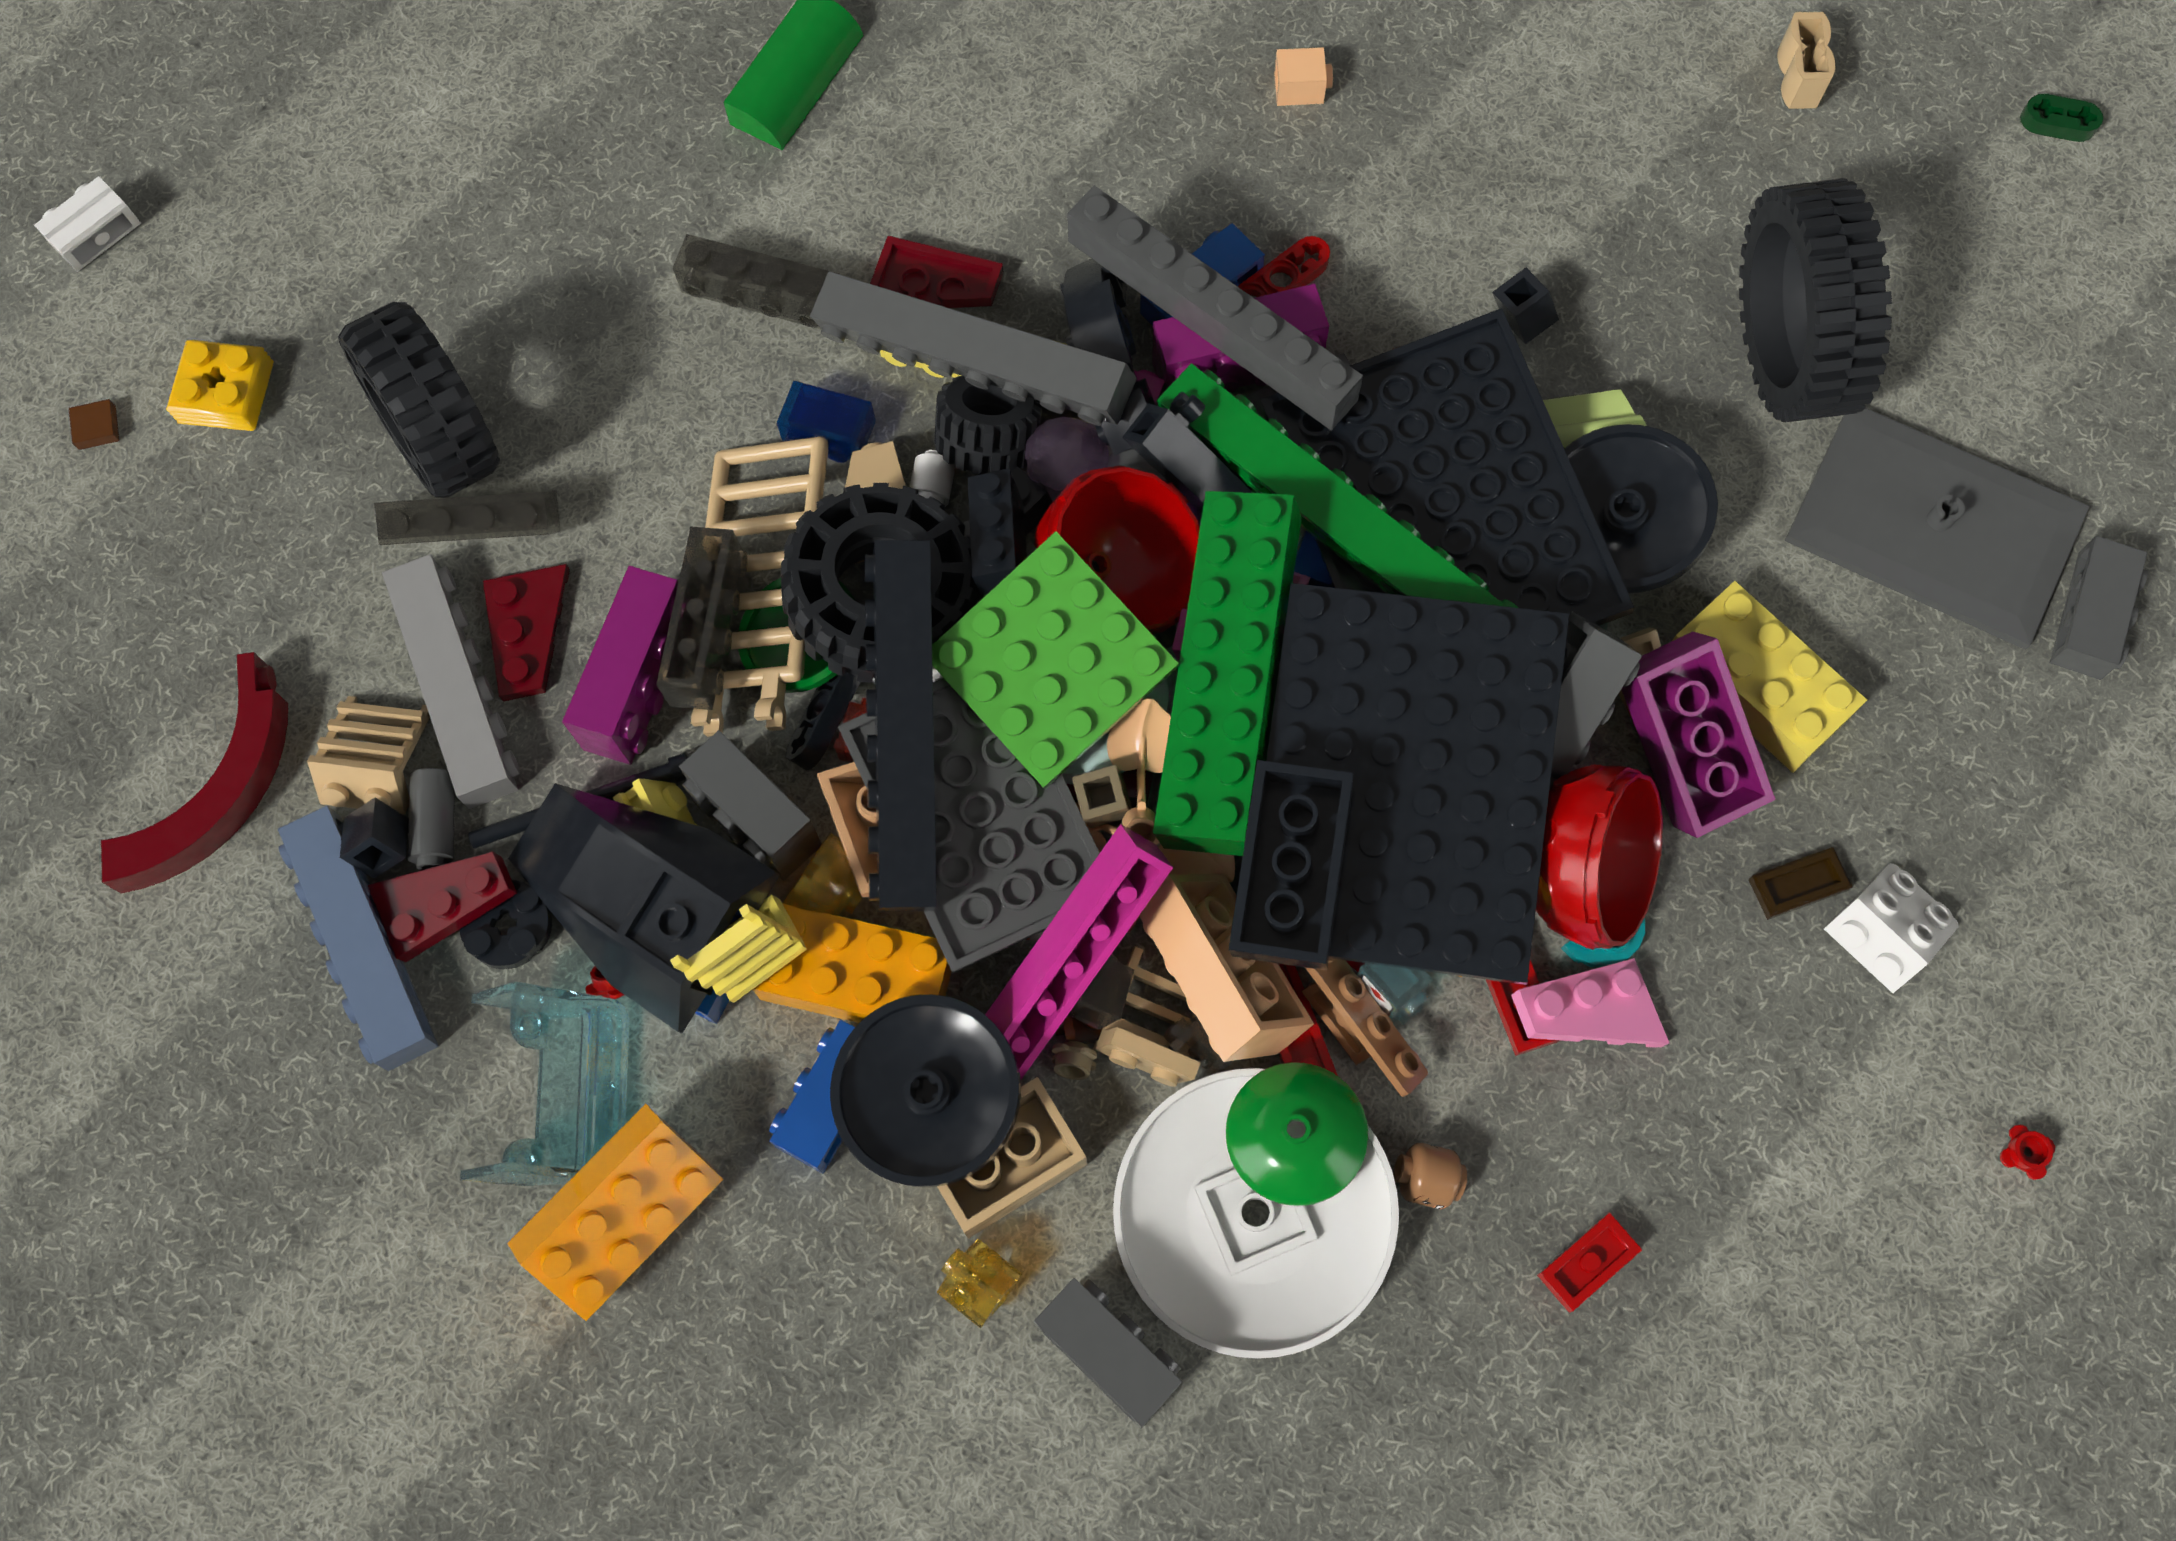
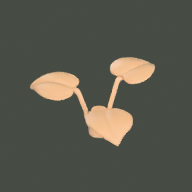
[1075,697,1235,882]

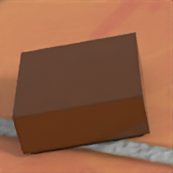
[69,399,120,450]

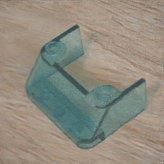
[460,982,629,1186]

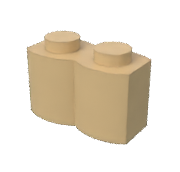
[1777,12,1835,109]

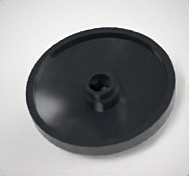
[1564,424,1718,593]
[830,994,1021,1187]

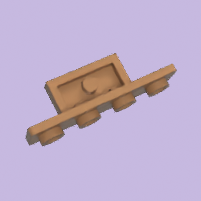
[1301,958,1428,1097]

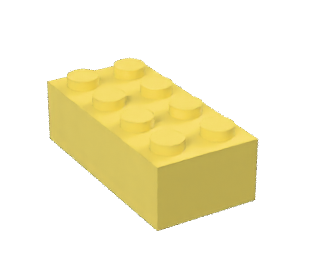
[1672,581,1867,773]

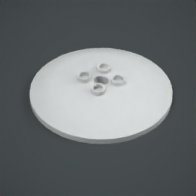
[1113,1068,1399,1359]

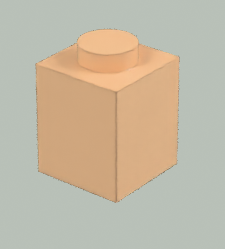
[1274,47,1333,106]

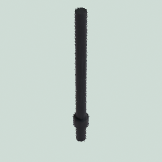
[468,752,692,849]

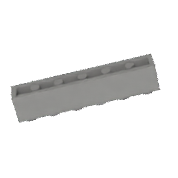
[382,554,520,809]

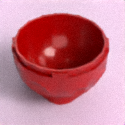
[1034,465,1200,635]
[1536,764,1663,950]

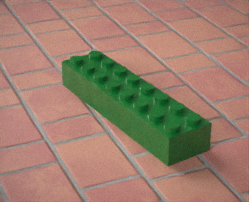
[1153,491,1302,856]

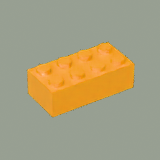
[752,903,952,1023]
[507,1104,724,1321]

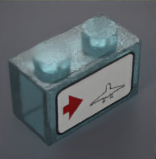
[1357,963,1433,1026]

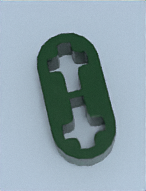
[2020,94,2103,142]

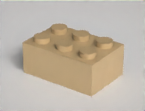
[937,1077,1088,1239]

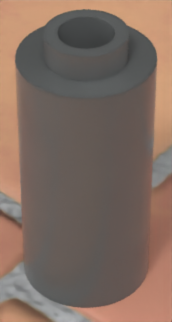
[408,768,455,870]

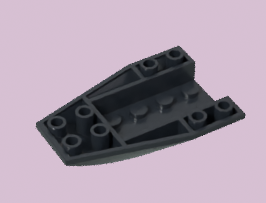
[508,783,780,1033]

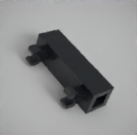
[1122,392,1253,514]

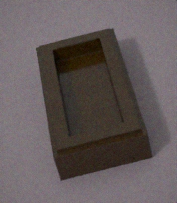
[1748,847,1853,920]

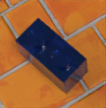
[777,380,876,463]

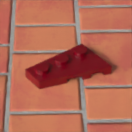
[870,236,1004,308]
[483,564,570,702]
[368,852,517,962]

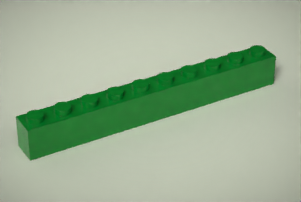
[1157,363,1519,608]

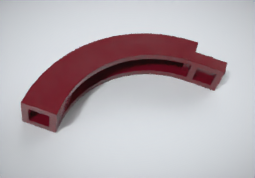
[101,652,288,894]

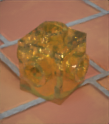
[936,1239,1022,1329]

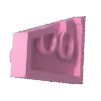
[1511,958,1669,1047]

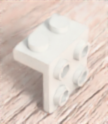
[1824,863,1959,993]

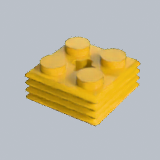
[166,340,274,431]

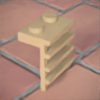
[307,696,430,814]
[1093,946,1201,1087]

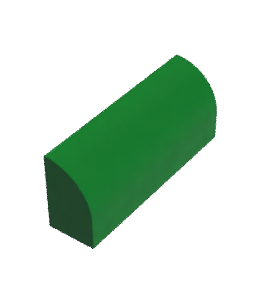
[723,0,864,150]

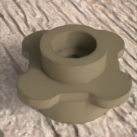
[1052,1041,1097,1080]

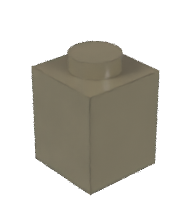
[1072,765,1132,828]

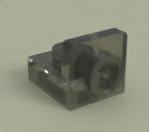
[1162,1016,1233,1072]

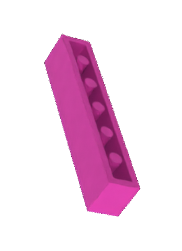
[985,824,1173,1079]

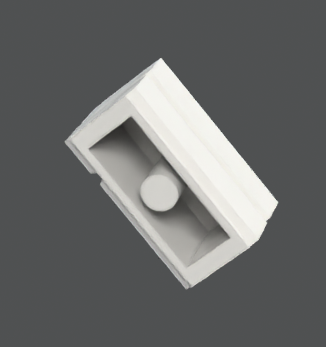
[34,176,141,272]

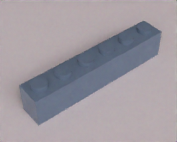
[278,805,439,1071]

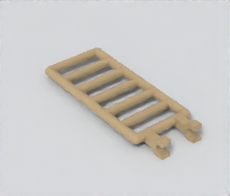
[685,437,829,737]

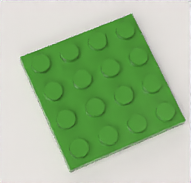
[932,531,1179,789]

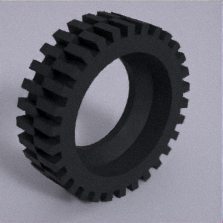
[1739,178,1892,423]

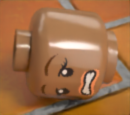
[1393,1143,1467,1209]

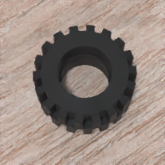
[934,376,1042,475]

